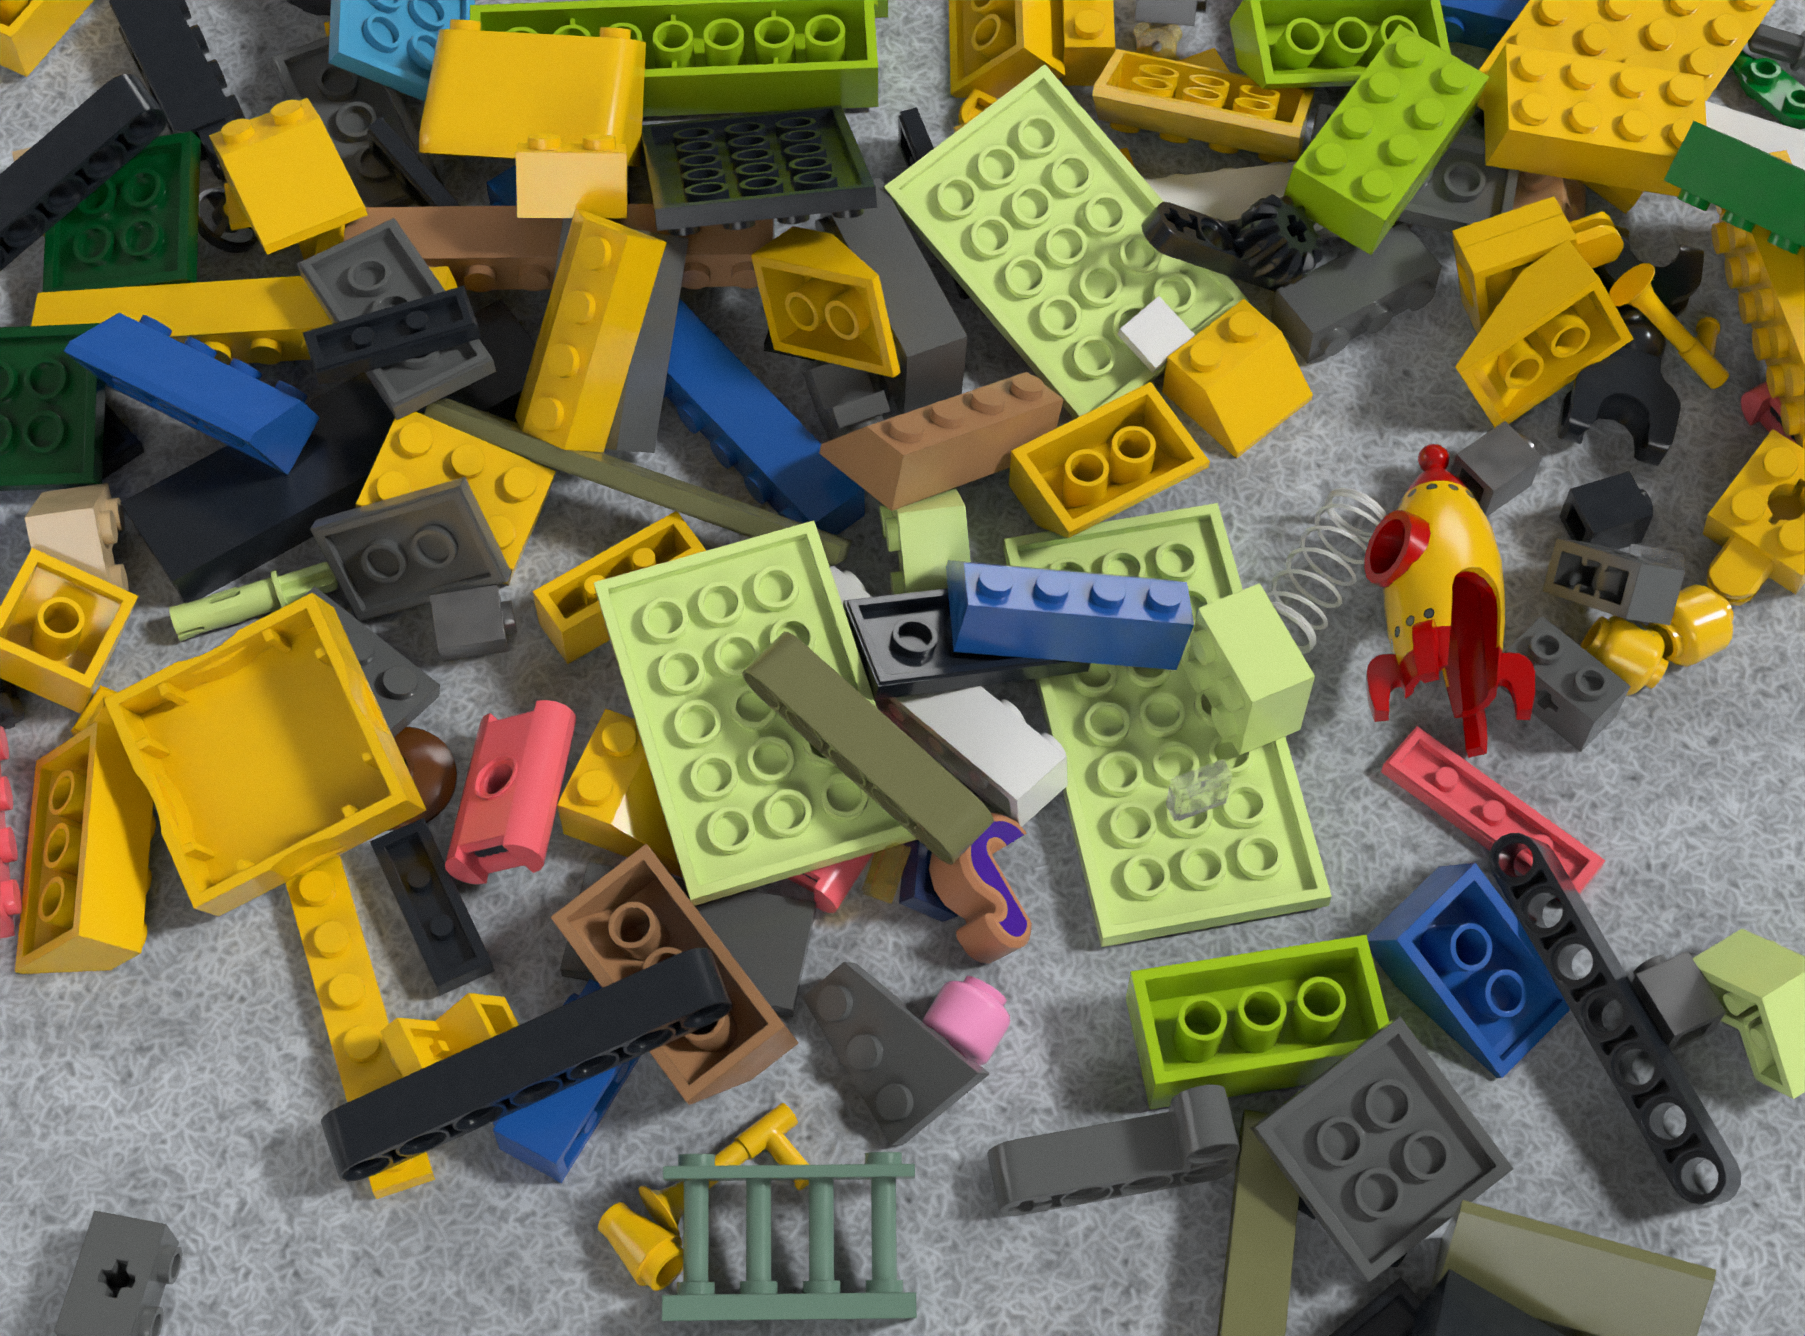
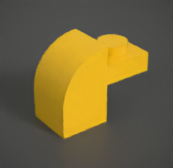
[380,993,519,1077]

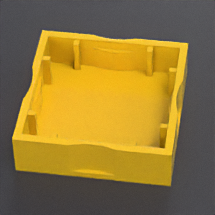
[104,593,426,917]

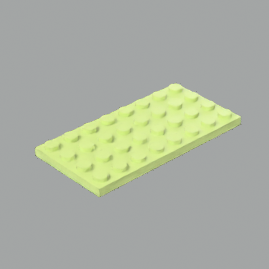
[1003,503,1332,947]

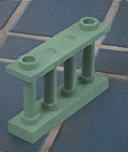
[662,1152,917,1321]

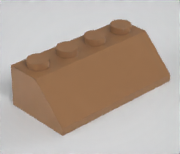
[819,372,1064,511]
[551,843,799,1105]

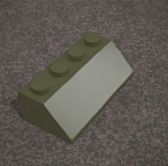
[1430,1200,1716,1336]

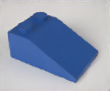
[1367,863,1570,1078]

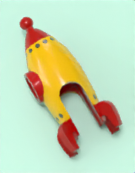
[1364,444,1535,758]

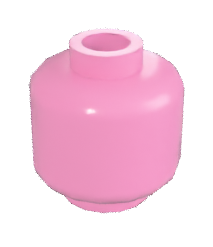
[922,976,1011,1066]

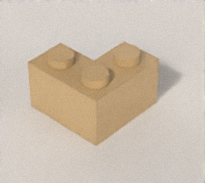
[24,483,129,591]

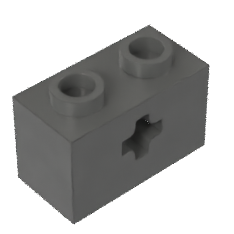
[1542,537,1685,625]
[1499,615,1631,752]
[54,1210,183,1336]

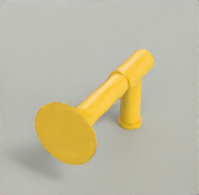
[1609,263,1729,389]
[638,1103,810,1237]

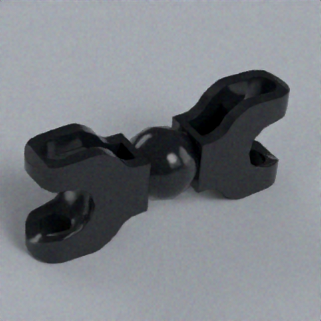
[1557,225,1704,466]

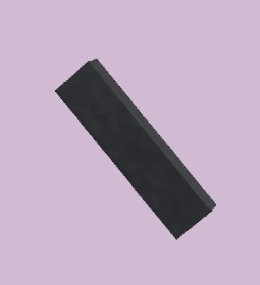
[120,299,536,603]

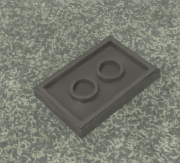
[310,477,511,622]

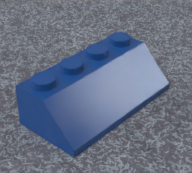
[64,313,320,475]
[946,560,1194,670]

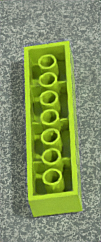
[470,0,878,117]

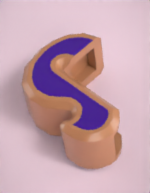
[929,813,1032,963]

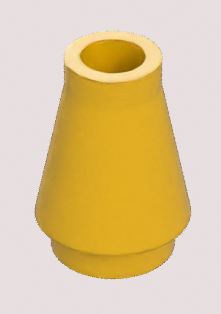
[598,1202,683,1291]

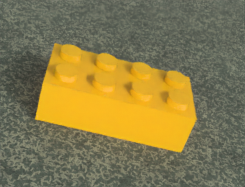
[1484,43,1707,197]

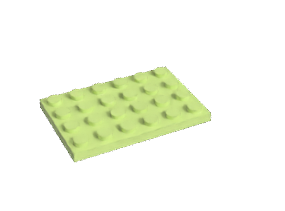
[884,64,1249,419]
[594,520,917,906]

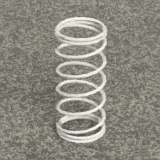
[1266,488,1387,654]

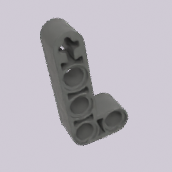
[987,1085,1240,1217]

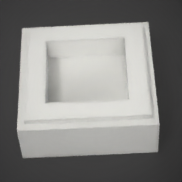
[1117,296,1195,373]

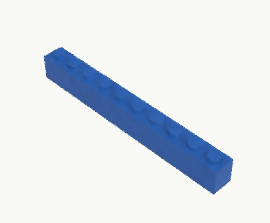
[486,164,865,535]

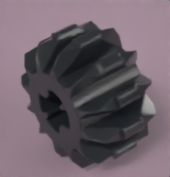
[1233,194,1323,288]

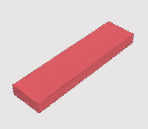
[1381,726,1606,902]

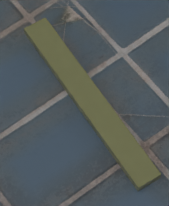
[424,398,852,566]

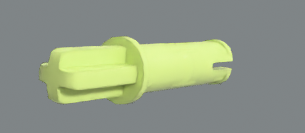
[169,562,338,641]

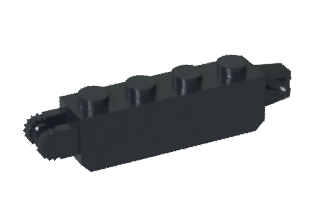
[109,0,245,182]

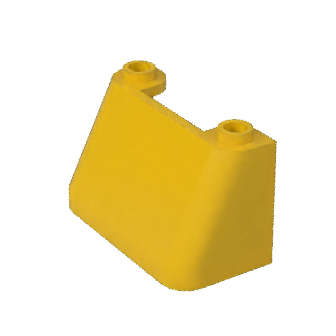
[419,19,646,167]

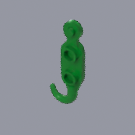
[1730,50,1805,130]

